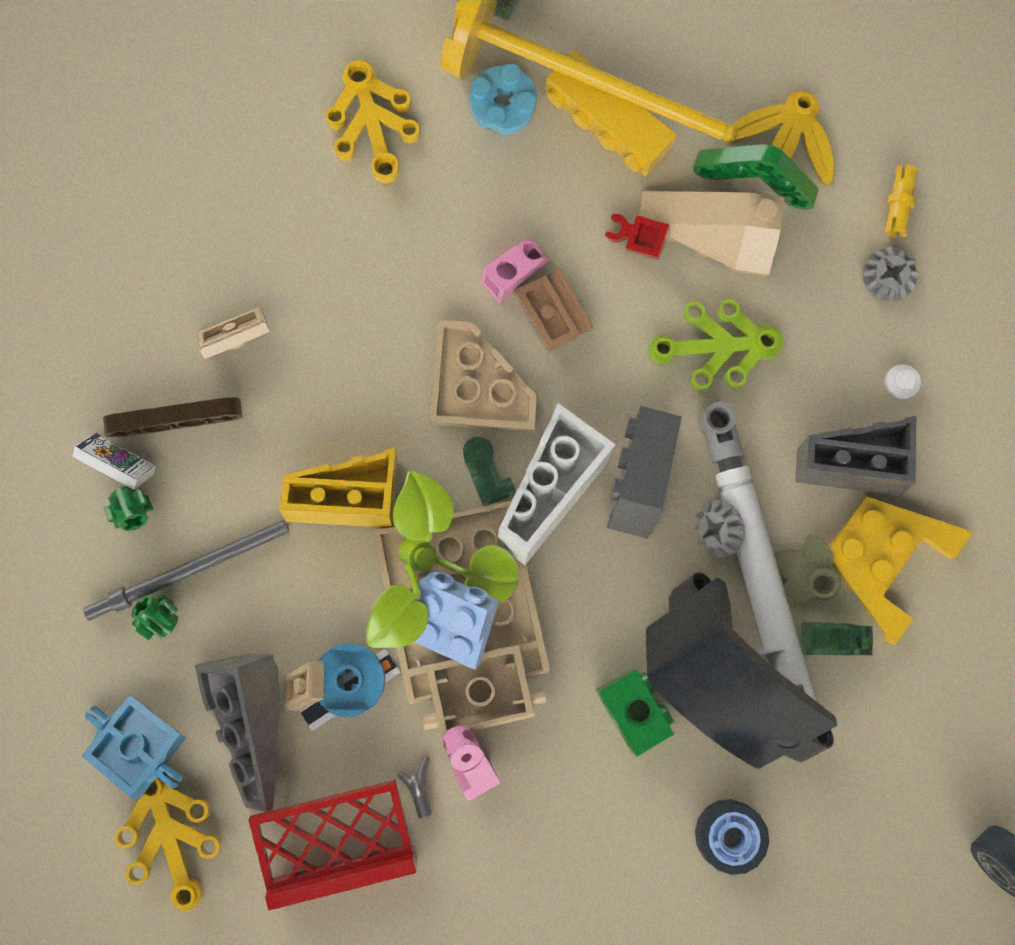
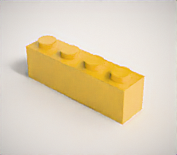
[545,49,677,177]

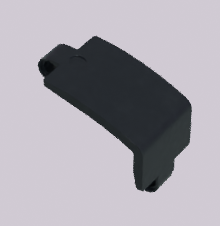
[646,572,837,769]

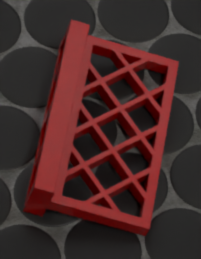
[248,779,417,911]

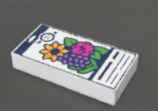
[72,432,156,490]

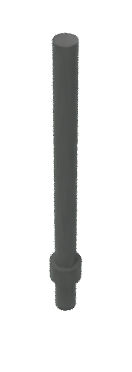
[83,520,289,621]

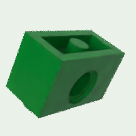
[596,669,675,757]

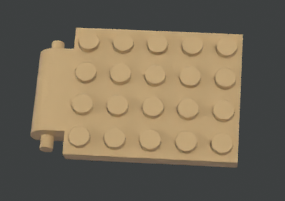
[372,500,551,738]

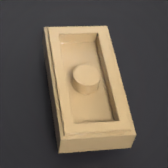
[196,307,270,359]
[284,660,324,711]

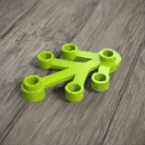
[647,299,783,392]

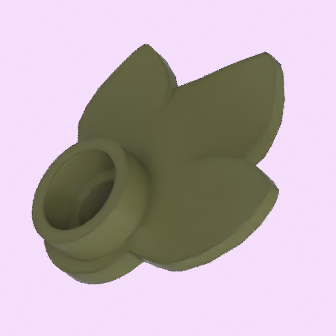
[774,534,841,604]

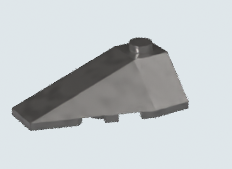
[195,653,280,812]

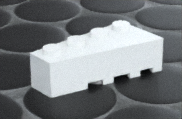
[496,403,616,565]

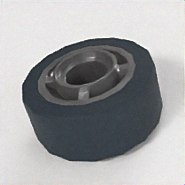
[970,825,1015,897]

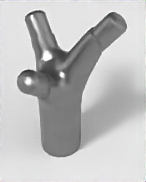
[397,756,432,818]

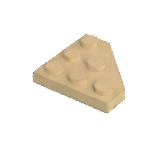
[429,319,537,432]

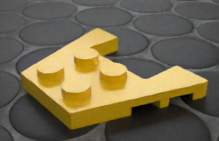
[829,497,973,645]

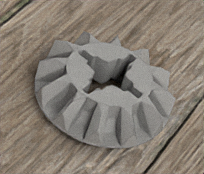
[862,246,919,301]
[694,500,745,558]

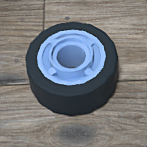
[695,799,769,875]

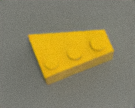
[279,447,398,528]

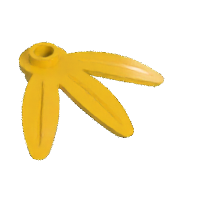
[732,90,834,185]

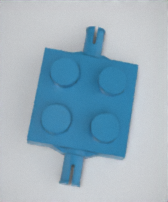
[82,695,186,800]

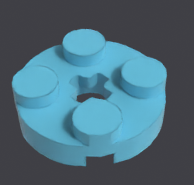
[470,63,537,134]

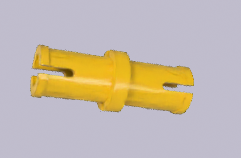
[884,165,919,238]

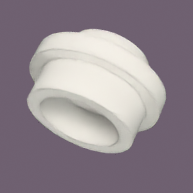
[885,364,921,399]

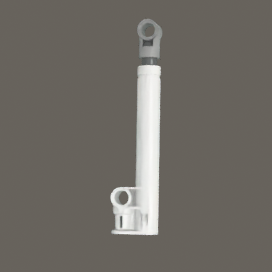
[699,401,816,701]

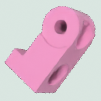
[481,237,549,304]
[442,725,501,801]

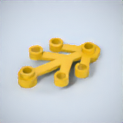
[325,60,420,183]
[114,776,222,911]

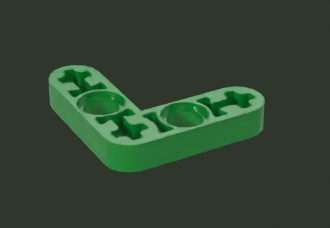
[693,144,819,210]

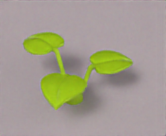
[366,471,520,648]

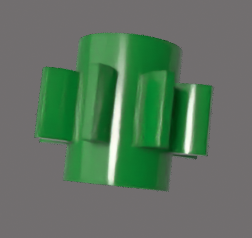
[103,486,153,531]
[131,593,178,640]

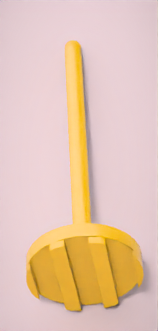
[441,0,737,143]

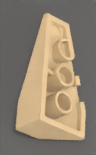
[639,191,785,277]

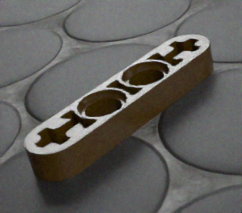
[103,397,243,437]

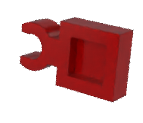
[605,214,670,260]

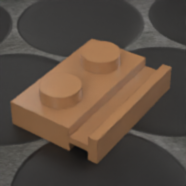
[515,267,593,353]

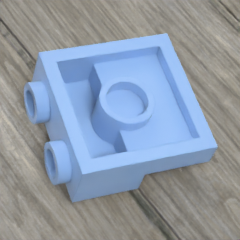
[415,571,499,670]

